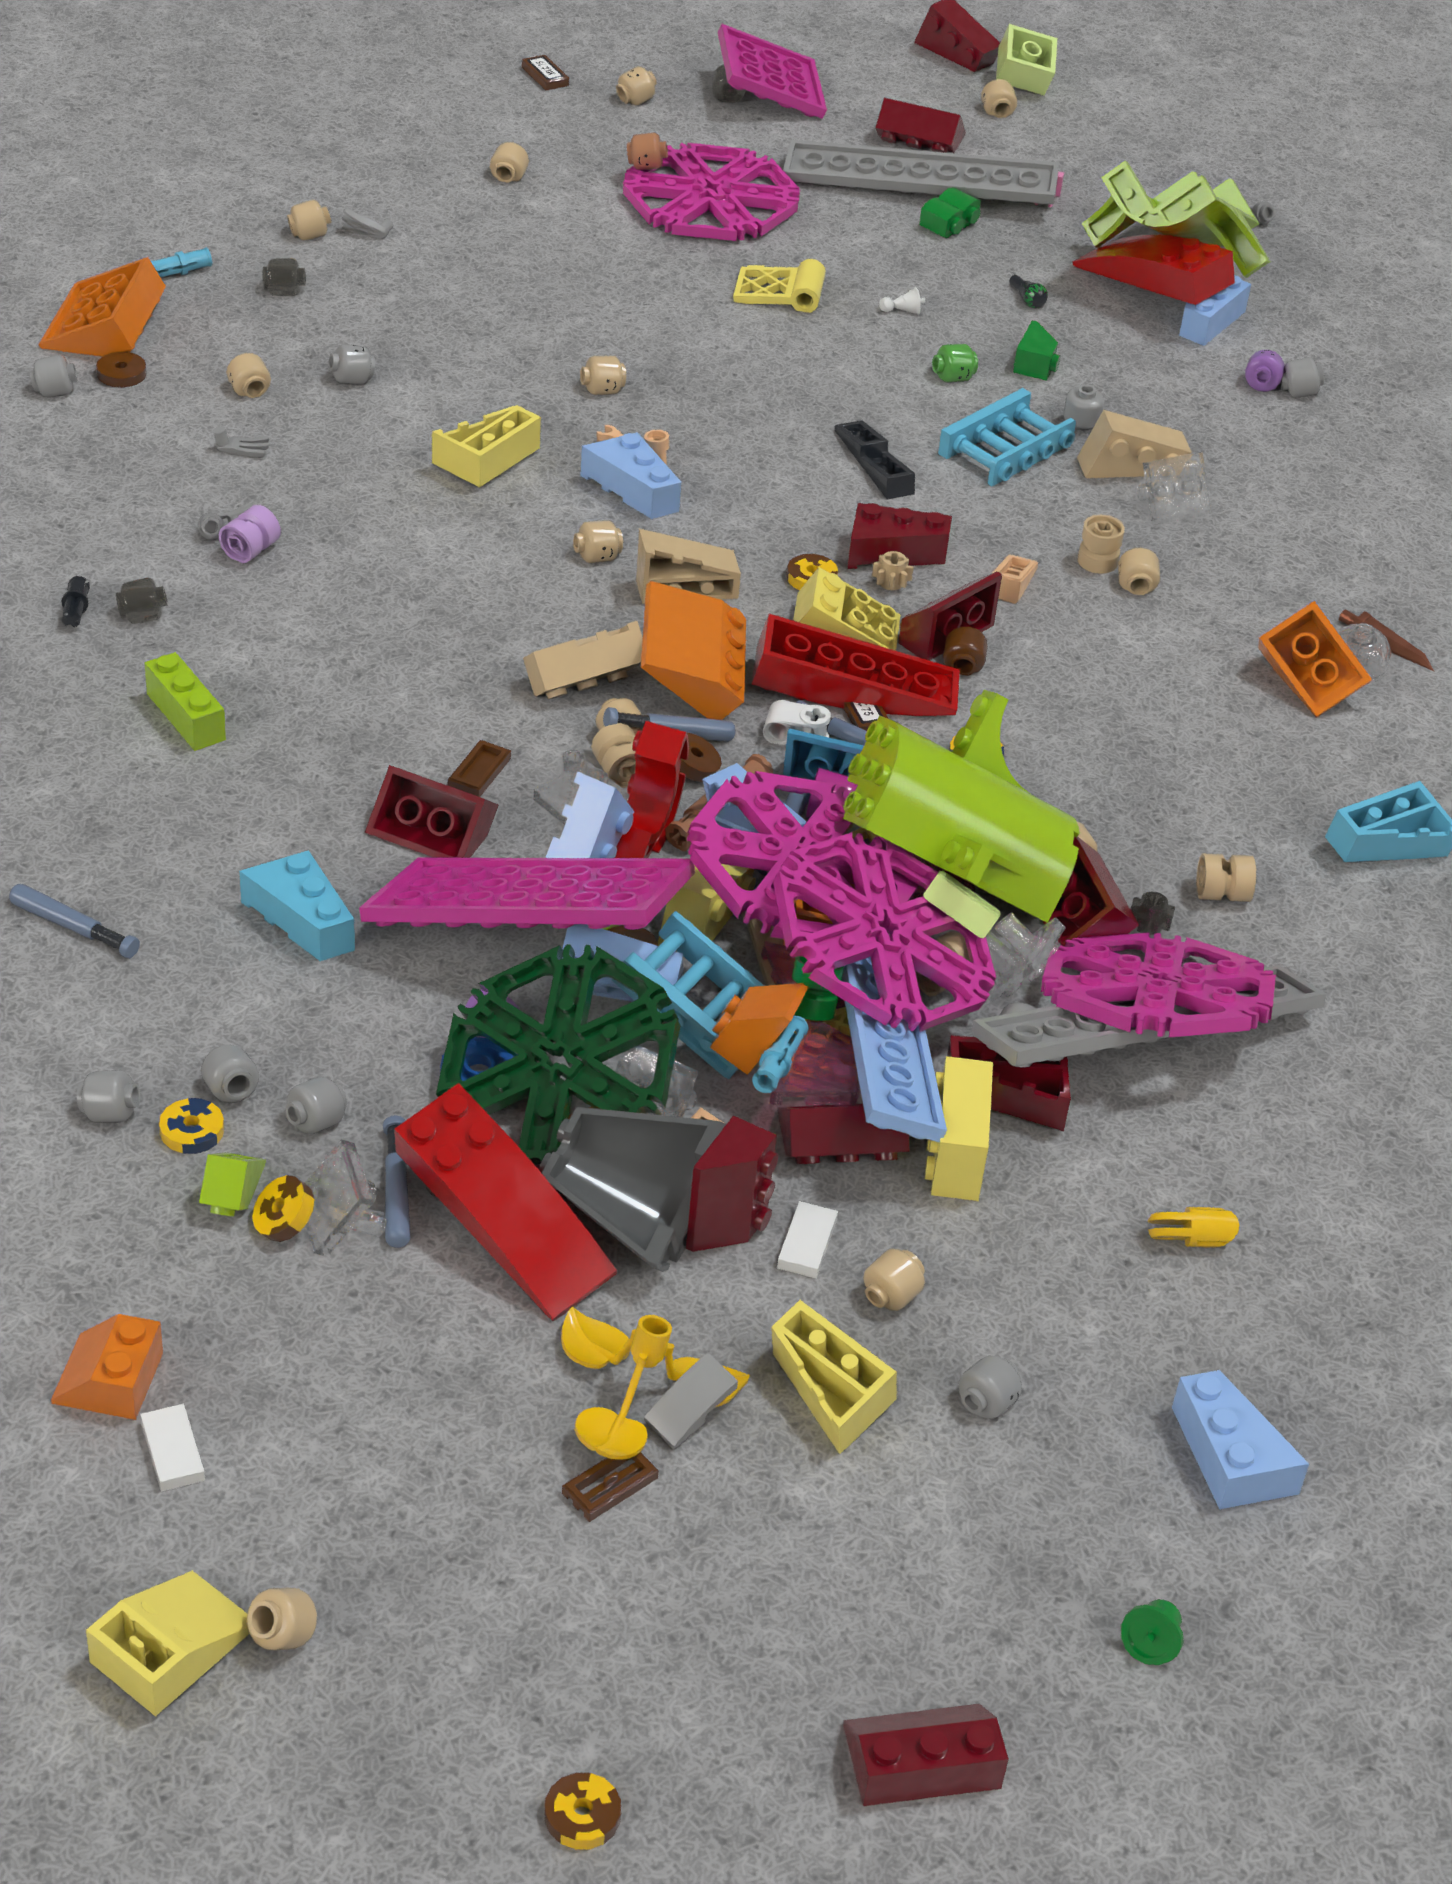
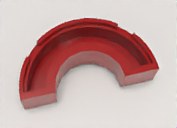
[615,721,689,858]

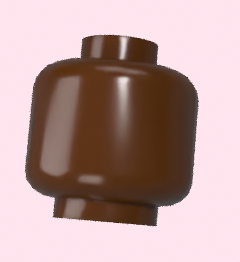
[943,627,988,676]

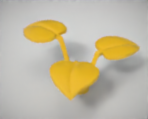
[561,1307,750,1460]

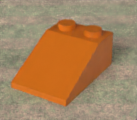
[1258,601,1372,718]

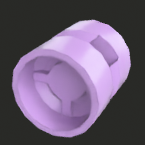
[219,505,281,563]

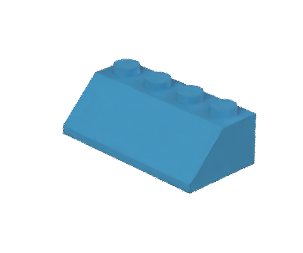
[783,728,864,780]

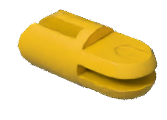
[1148,1207,1240,1248]

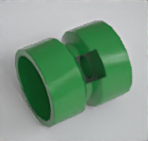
[792,956,844,1021]

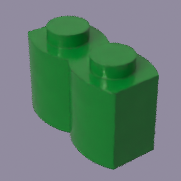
[919,187,981,238]

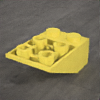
[793,567,901,651]
[86,1571,249,1717]

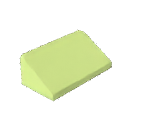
[923,870,1001,938]

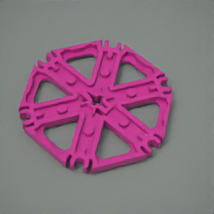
[623,143,800,241]
[687,771,919,939]
[773,833,996,1032]
[1041,932,1276,1038]

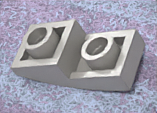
[644,1352,738,1450]

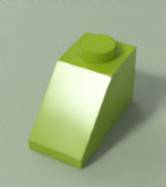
[199,1152,266,1216]

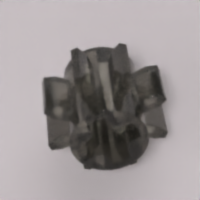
[1130,891,1175,935]

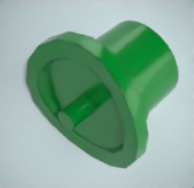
[1121,1599,1184,1665]

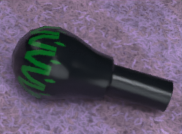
[1009,275,1048,309]

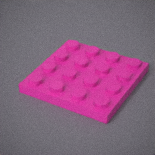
[717,24,827,119]

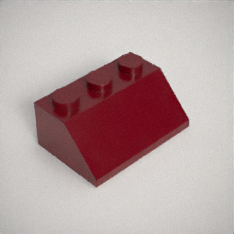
[875,97,966,153]
[898,571,1002,661]
[365,765,499,858]
[1043,837,1139,947]
[777,1103,910,1164]
[686,1115,779,1252]
[843,1704,1009,1806]

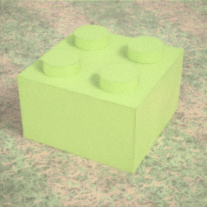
[996,24,1057,95]

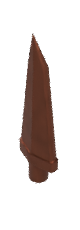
[1339,609,1435,672]

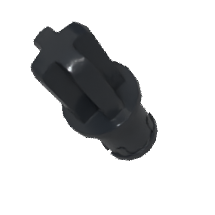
[61,576,90,627]

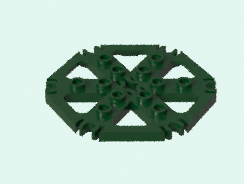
[436,944,681,1165]

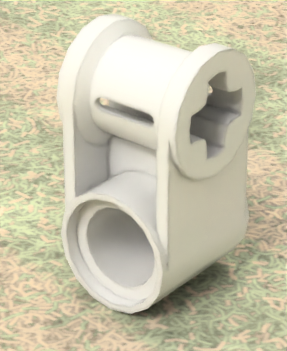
[762,700,831,745]

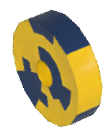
[159,1098,224,1154]

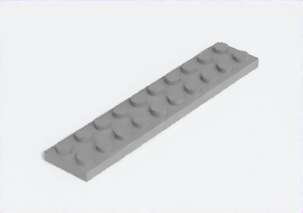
[783,140,1060,204]
[972,965,1326,1067]

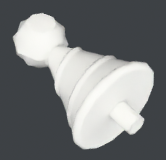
[879,287,925,315]

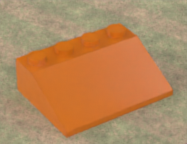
[38,257,166,357]
[641,581,746,720]

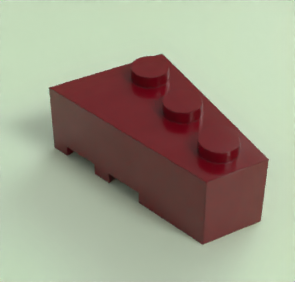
[914,0,1000,72]
[847,503,952,569]
[947,1035,1071,1131]

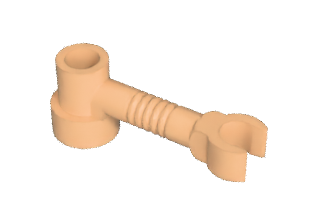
[596,425,669,464]

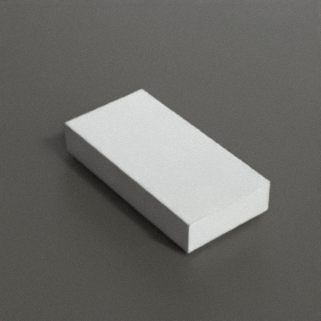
[777,1201,838,1279]
[140,1404,205,1492]

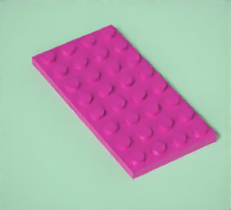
[359,857,695,929]

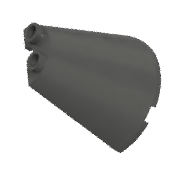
[539,1107,726,1272]

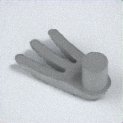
[342,207,393,239]
[213,427,269,458]

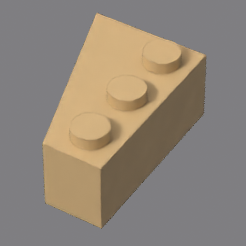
[1077,410,1192,478]
[636,529,741,604]
[523,621,643,700]

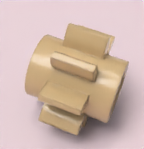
[872,551,914,590]

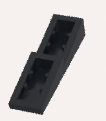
[835,420,915,500]

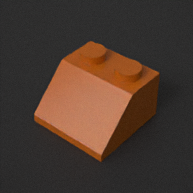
[710,983,808,1075]
[51,1314,163,1420]

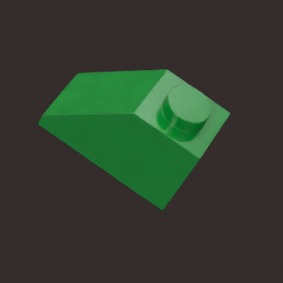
[1013,320,1061,381]

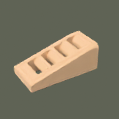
[992,554,1038,604]

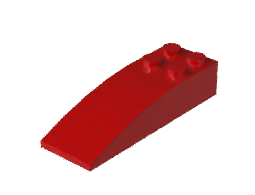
[1072,234,1235,305]
[752,613,960,716]
[394,1083,617,1321]

